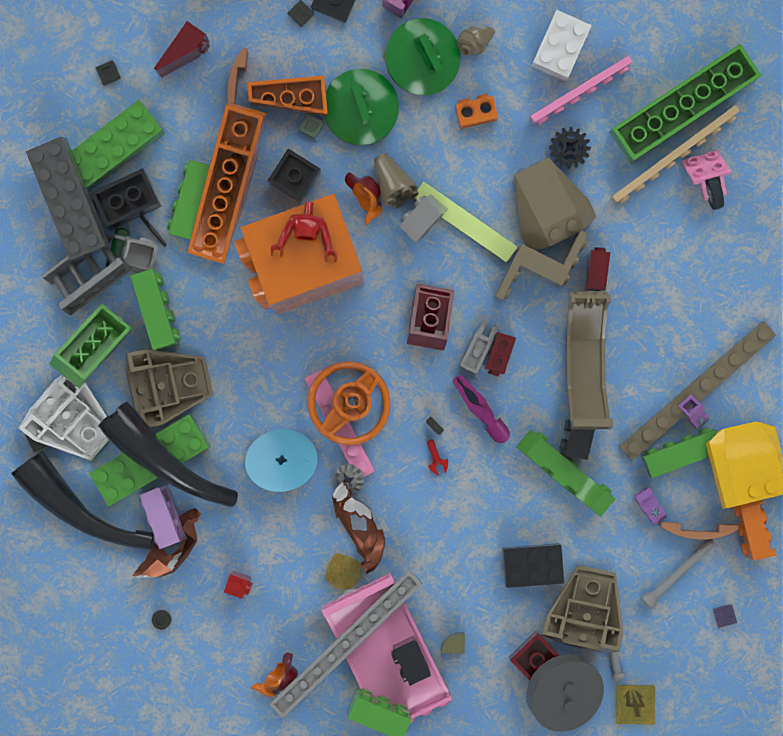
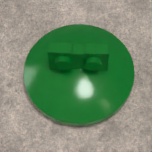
[385,18,461,96]
[324,69,399,146]

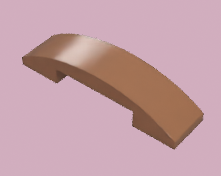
[227,48,249,106]
[658,521,739,539]

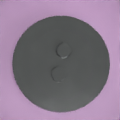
[526,654,604,732]

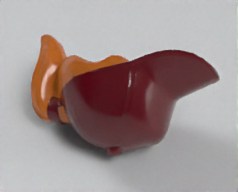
[345,172,383,225]
[251,652,298,697]

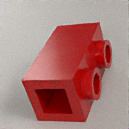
[224,570,253,599]

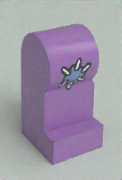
[678,395,709,430]
[633,487,667,525]

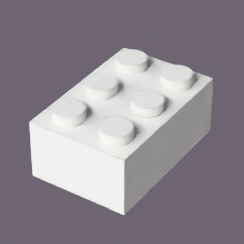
[531,10,592,82]

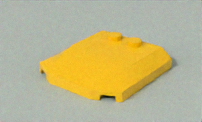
[706,421,783,509]

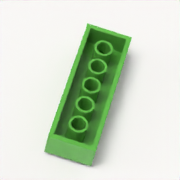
[72,100,165,192]
[89,414,211,507]

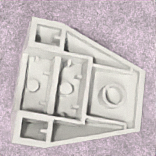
[19,375,109,460]

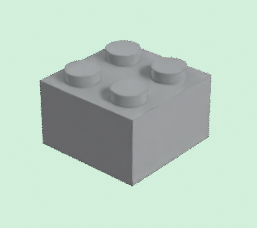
[399,194,448,242]

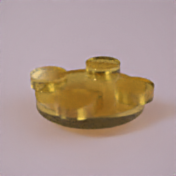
[325,553,362,590]

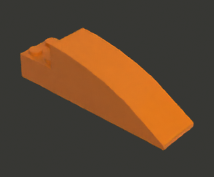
[187,103,267,264]

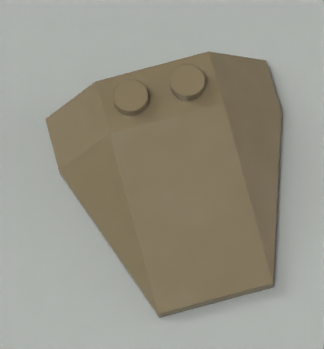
[514,157,597,250]
[126,349,213,428]
[543,565,623,652]

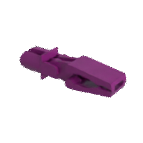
[452,375,510,443]

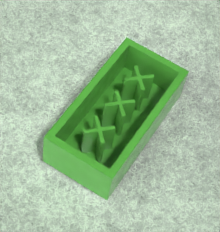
[130,269,181,351]
[49,304,131,389]

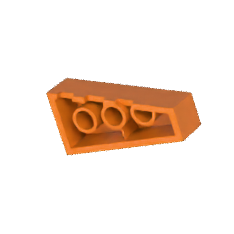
[247,75,328,116]
[733,500,777,560]

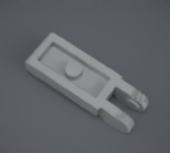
[459,319,498,375]

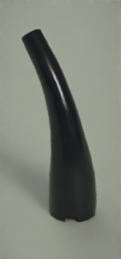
[98,402,238,507]
[11,450,154,550]

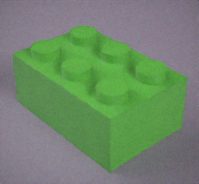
[347,688,412,736]

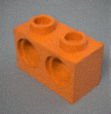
[455,94,498,129]

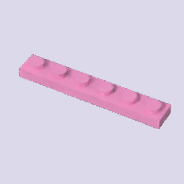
[529,56,632,125]
[305,369,375,477]

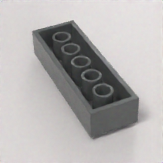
[25,137,110,261]

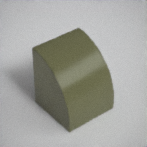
[441,632,465,654]

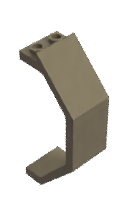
[566,291,613,430]

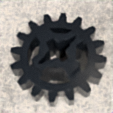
[549,127,591,169]

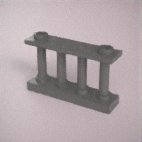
[42,231,131,316]

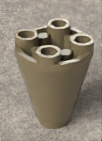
[374,153,419,209]

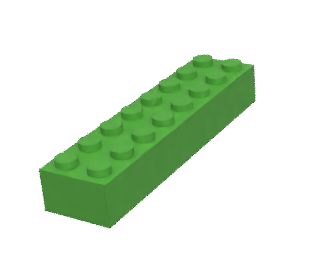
[610,44,762,163]

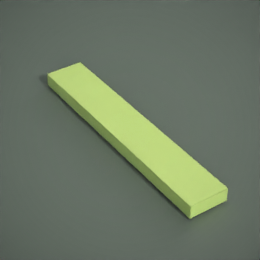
[414,181,517,263]

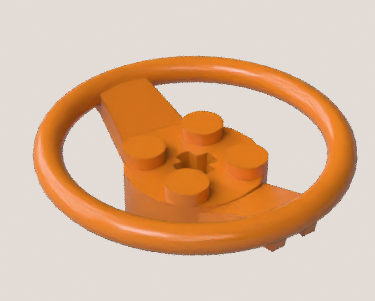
[308,361,391,445]

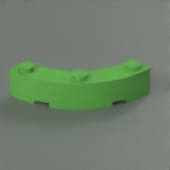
[516,429,615,517]

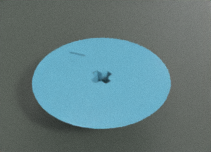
[245,429,317,492]

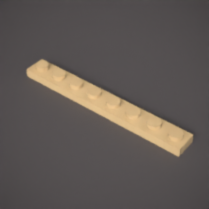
[610,105,740,204]

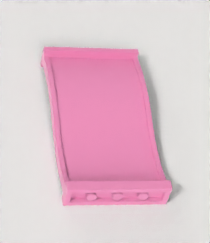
[321,573,452,722]

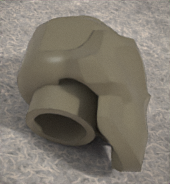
[456,26,495,56]

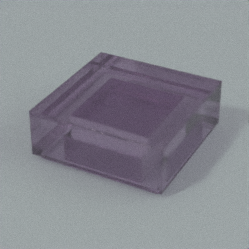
[712,604,737,628]

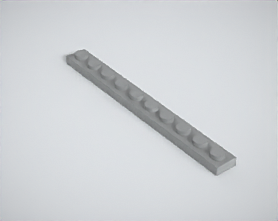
[269,569,423,719]

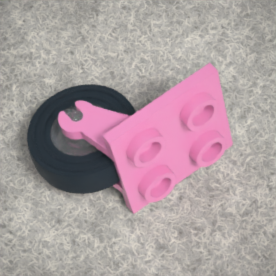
[682,150,731,210]

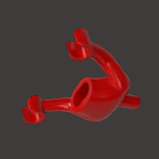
[270,202,337,263]

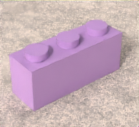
[140,485,187,549]

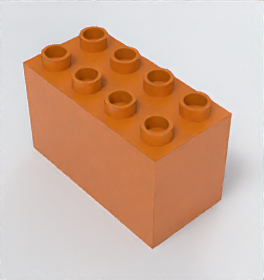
[234,193,365,314]

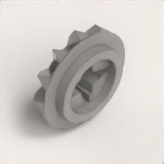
[335,464,364,493]

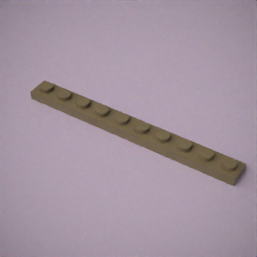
[619,321,776,461]

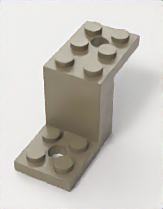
[494,230,589,302]

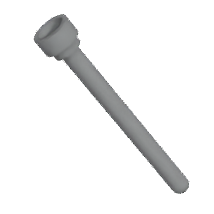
[641,540,714,609]

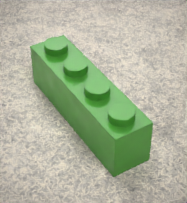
[167,160,210,241]
[641,427,717,478]

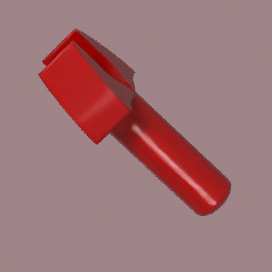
[427,439,448,476]

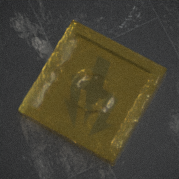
[616,684,655,724]

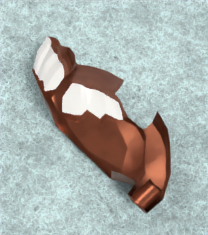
[332,482,385,574]
[133,508,201,578]

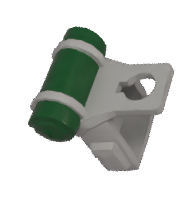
[105,228,158,273]

